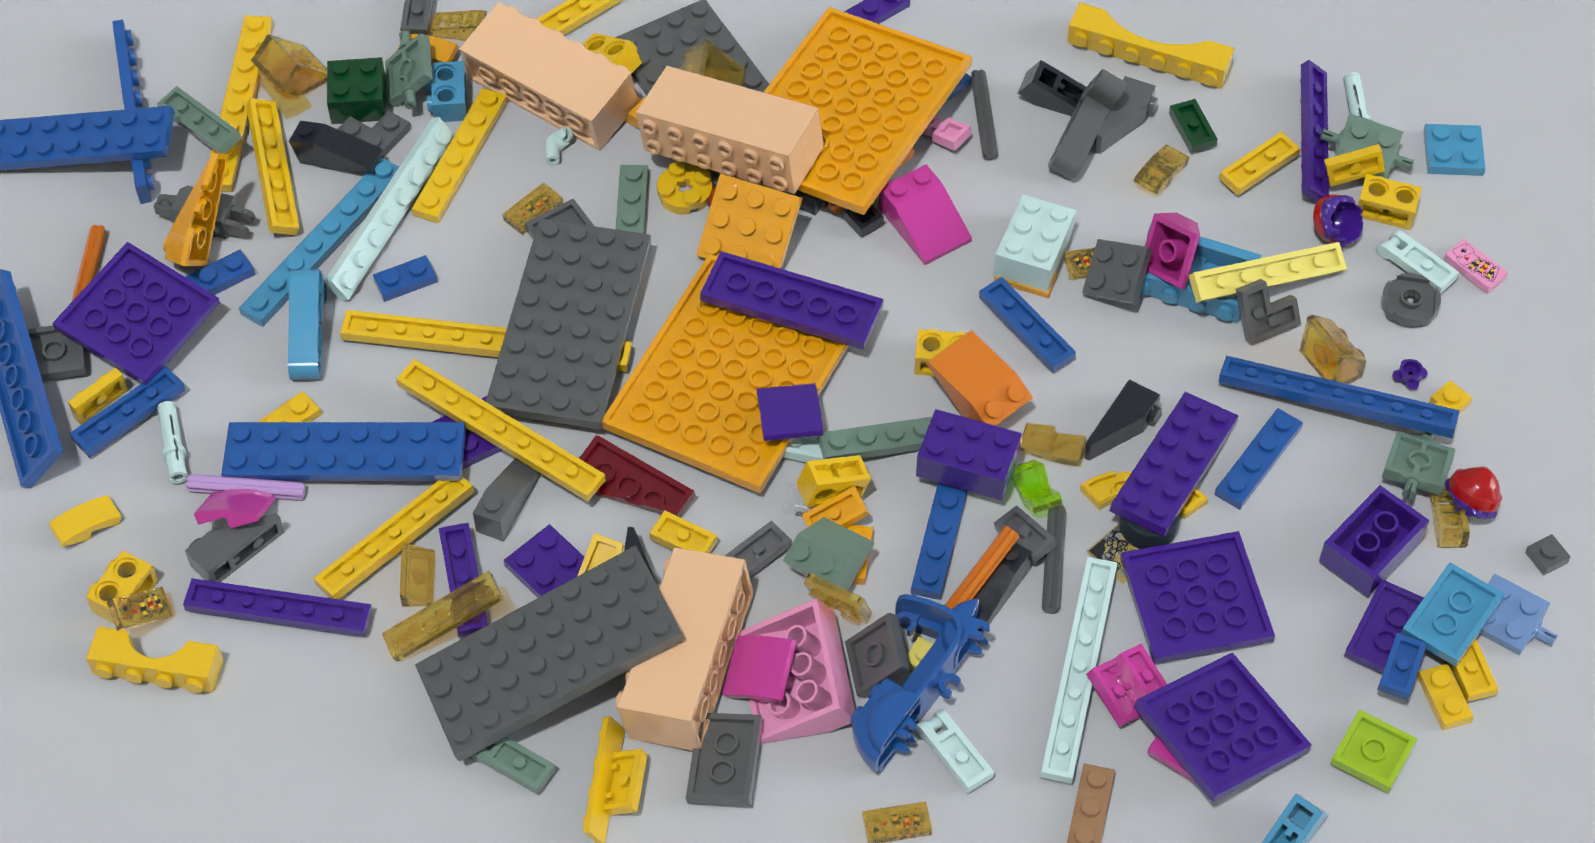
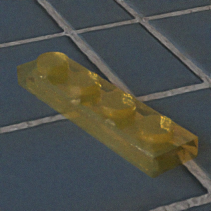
[382,570,504,662]

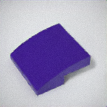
[756,383,823,441]

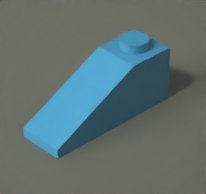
[1262,793,1328,843]

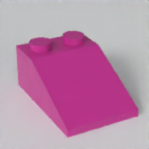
[878,164,972,265]

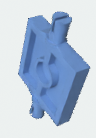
[1479,573,1558,656]

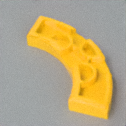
[1080,471,1208,520]

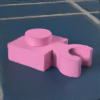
[922,115,971,151]

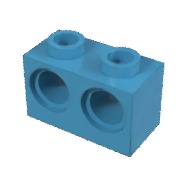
[427,61,467,122]

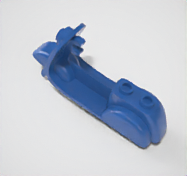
[850,594,990,773]

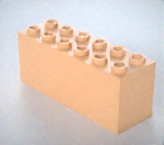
[459,2,638,151]
[636,66,824,194]
[616,547,754,751]

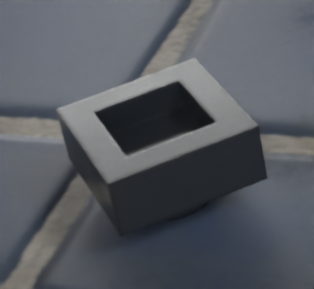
[844,204,884,236]

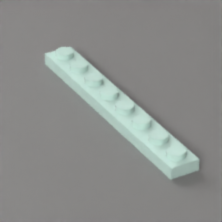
[324,117,454,301]
[1040,557,1117,784]

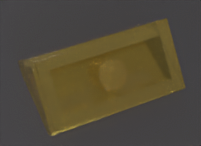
[400,544,435,607]

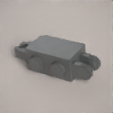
[153,185,255,239]

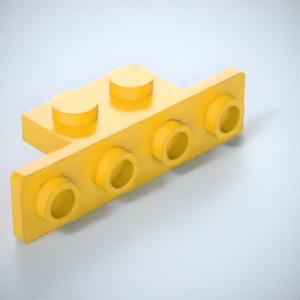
[583,716,647,843]

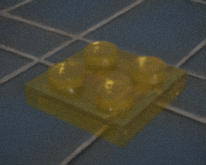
[804,572,872,624]

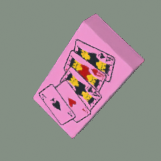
[1444,239,1508,294]

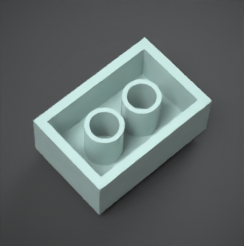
[993,194,1077,292]

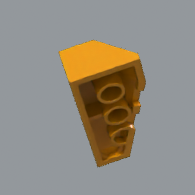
[164,152,229,266]

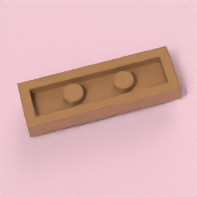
[1067,763,1115,843]

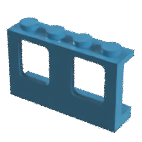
[1140,222,1261,324]

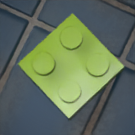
[1330,709,1418,794]

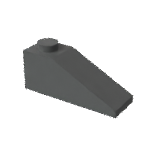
[1095,76,1158,154]
[473,458,541,542]
[185,513,284,582]

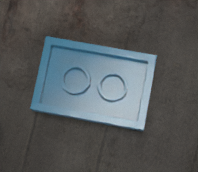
[1401,562,1505,667]

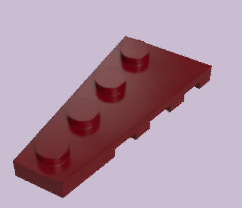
[579,434,696,517]

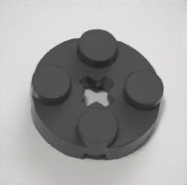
[1381,273,1441,327]

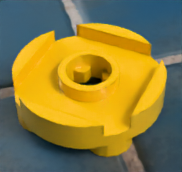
[657,161,713,215]

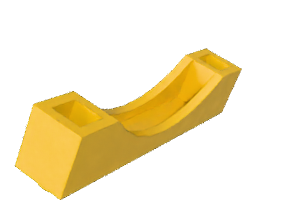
[1067,2,1235,89]

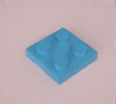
[1423,124,1486,176]

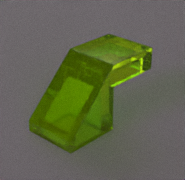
[1011,459,1063,513]

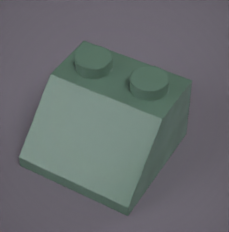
[783,517,875,596]

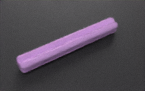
[186,474,305,500]

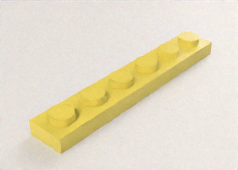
[1188,242,1347,303]

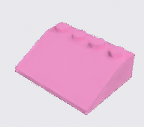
[739,598,855,744]

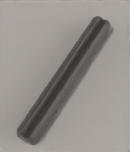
[971,69,998,160]
[1042,504,1066,614]

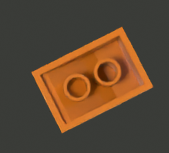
[926,330,1033,426]

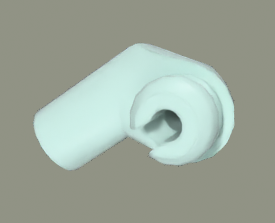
[546,127,573,165]

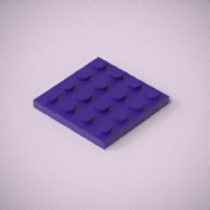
[52,241,220,385]
[1120,531,1275,664]
[1134,652,1312,803]

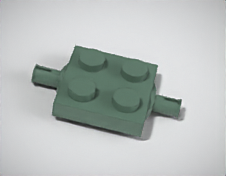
[385,30,433,109]
[1319,113,1414,179]
[1382,430,1455,500]

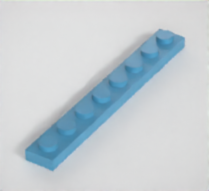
[239,157,399,327]

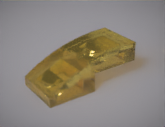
[1133,144,1190,195]
[1020,423,1087,467]

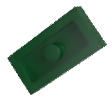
[1169,99,1218,153]

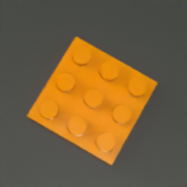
[696,173,802,269]

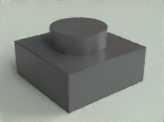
[1525,534,1571,576]

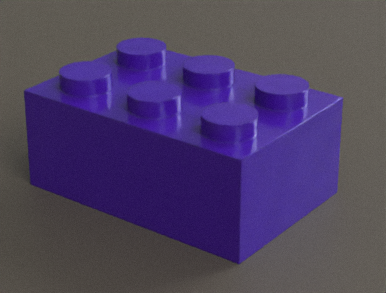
[916,409,1022,501]
[1319,485,1429,597]

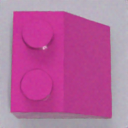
[1145,212,1200,289]

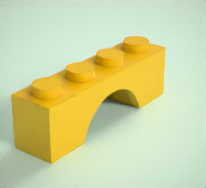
[86,626,224,693]

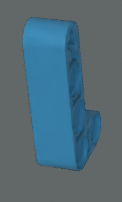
[288,270,327,380]

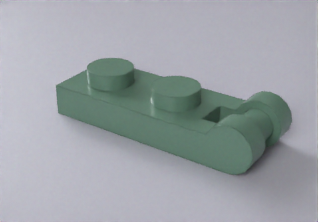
[469,737,556,795]

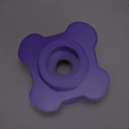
[1392,359,1428,390]

